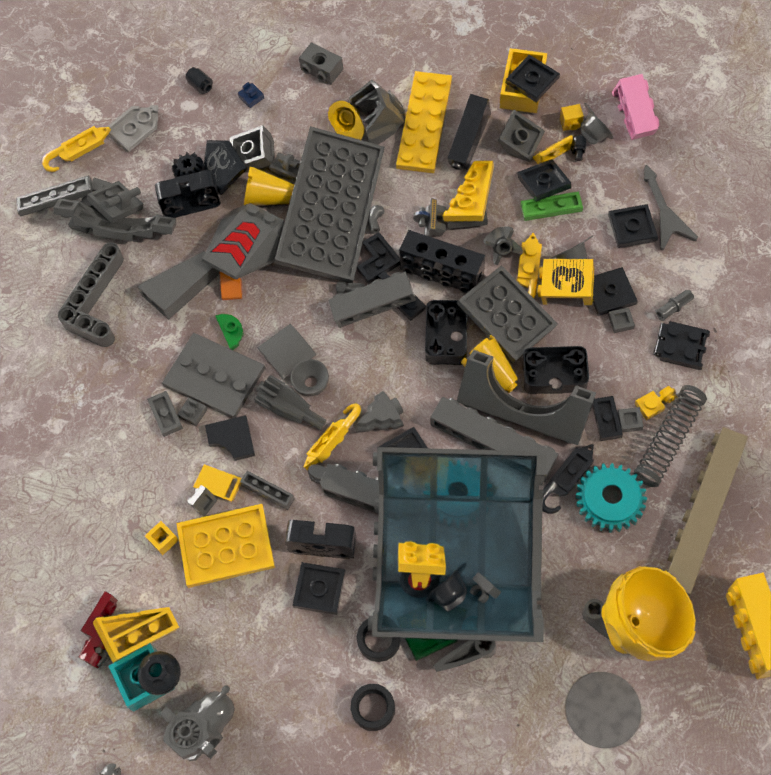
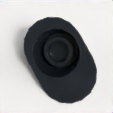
[426,563,467,612]

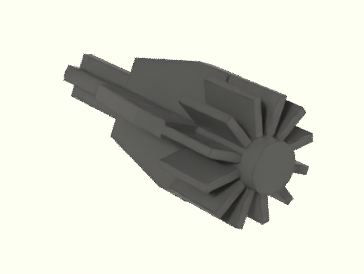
[254,375,327,431]

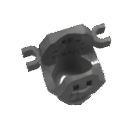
[160,685,235,761]

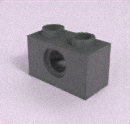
[299,42,343,85]

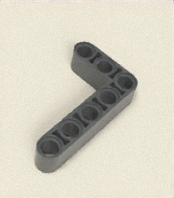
[58,242,124,347]

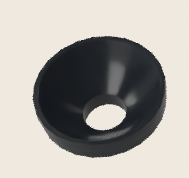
[137,651,181,695]

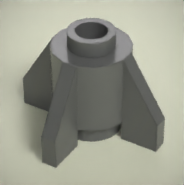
[483,226,523,265]

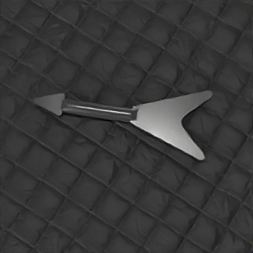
[644,165,698,250]

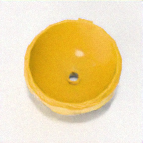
[602,566,696,661]

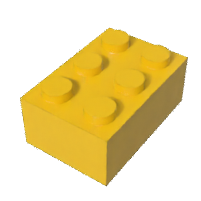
[499,48,547,113]

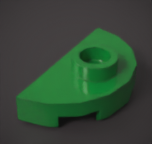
[215,314,244,350]

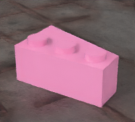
[612,74,659,140]

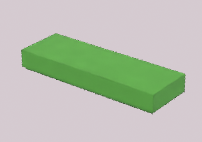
[520,191,583,221]

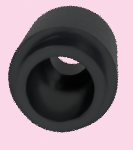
[185,67,213,94]

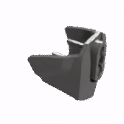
[348,80,405,145]

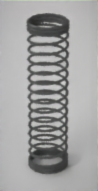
[634,385,707,488]

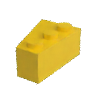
[93,607,179,663]

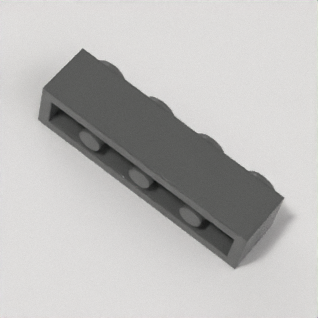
[240,471,295,510]

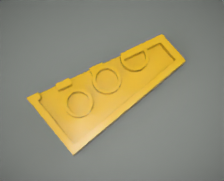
[443,161,494,221]

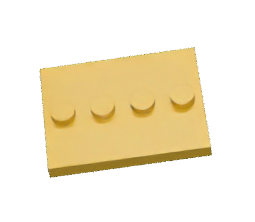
[176,504,275,588]

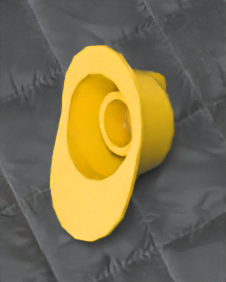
[328,101,364,140]

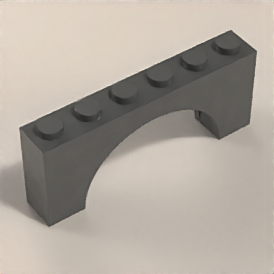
[457,350,596,445]

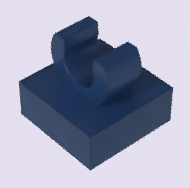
[238,82,264,108]

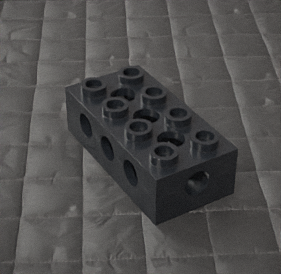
[399,230,485,294]

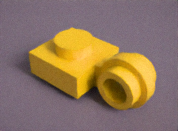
[635,386,677,421]

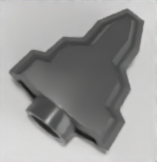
[353,391,404,432]

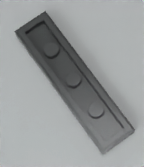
[16,175,93,216]

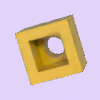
[560,104,584,131]
[145,521,179,556]

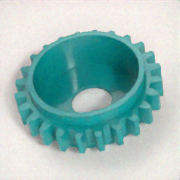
[575,463,647,533]

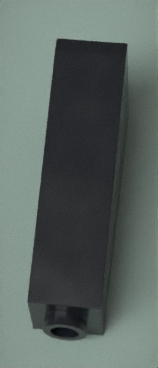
[447,94,491,170]

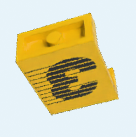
[538,259,595,305]

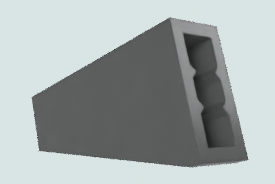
[137,251,220,320]

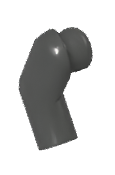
[367,205,384,234]

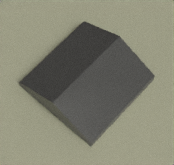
[498,110,545,162]

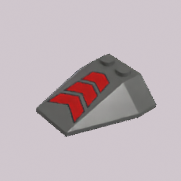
[202,203,285,279]

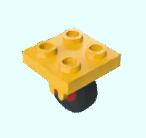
[398,541,446,598]

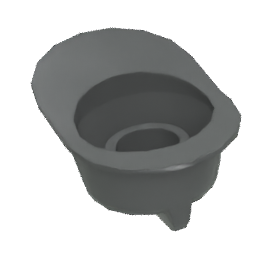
[580,103,613,144]
[551,235,593,259]

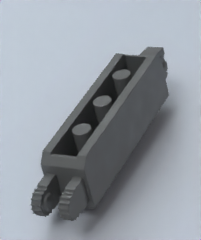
[308,464,424,520]

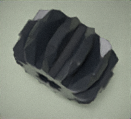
[172,152,205,185]

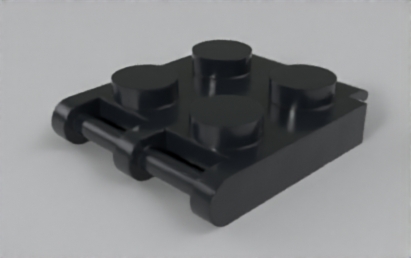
[653,321,710,370]

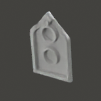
[107,105,159,152]

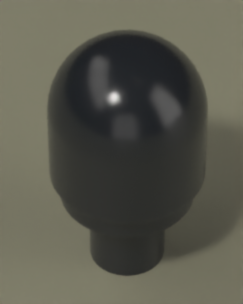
[571,134,586,161]

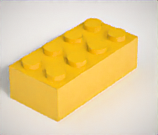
[726,572,771,680]

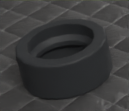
[356,616,401,662]
[350,684,395,731]

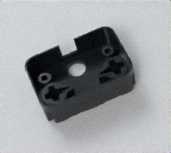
[155,170,221,218]
[425,300,468,365]
[522,346,589,395]
[285,520,357,559]

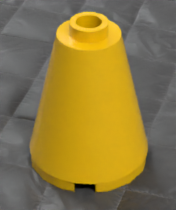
[244,167,295,206]
[461,335,518,393]

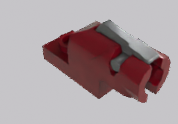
[78,591,118,669]

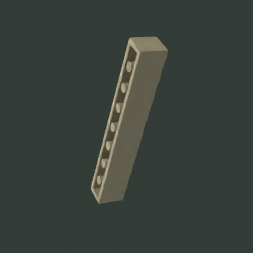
[663,427,748,596]

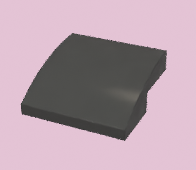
[257,324,317,380]

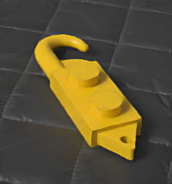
[42,126,111,172]
[517,233,542,298]
[303,403,361,470]

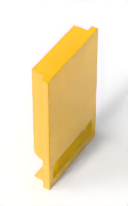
[193,464,242,502]

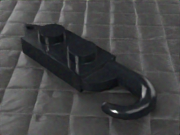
[542,444,594,514]

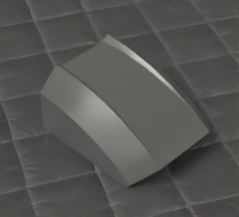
[229,125,275,170]

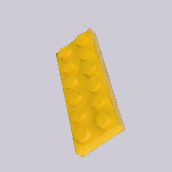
[396,71,452,173]

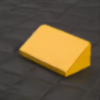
[532,135,573,164]

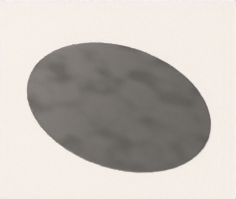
[566,672,641,748]

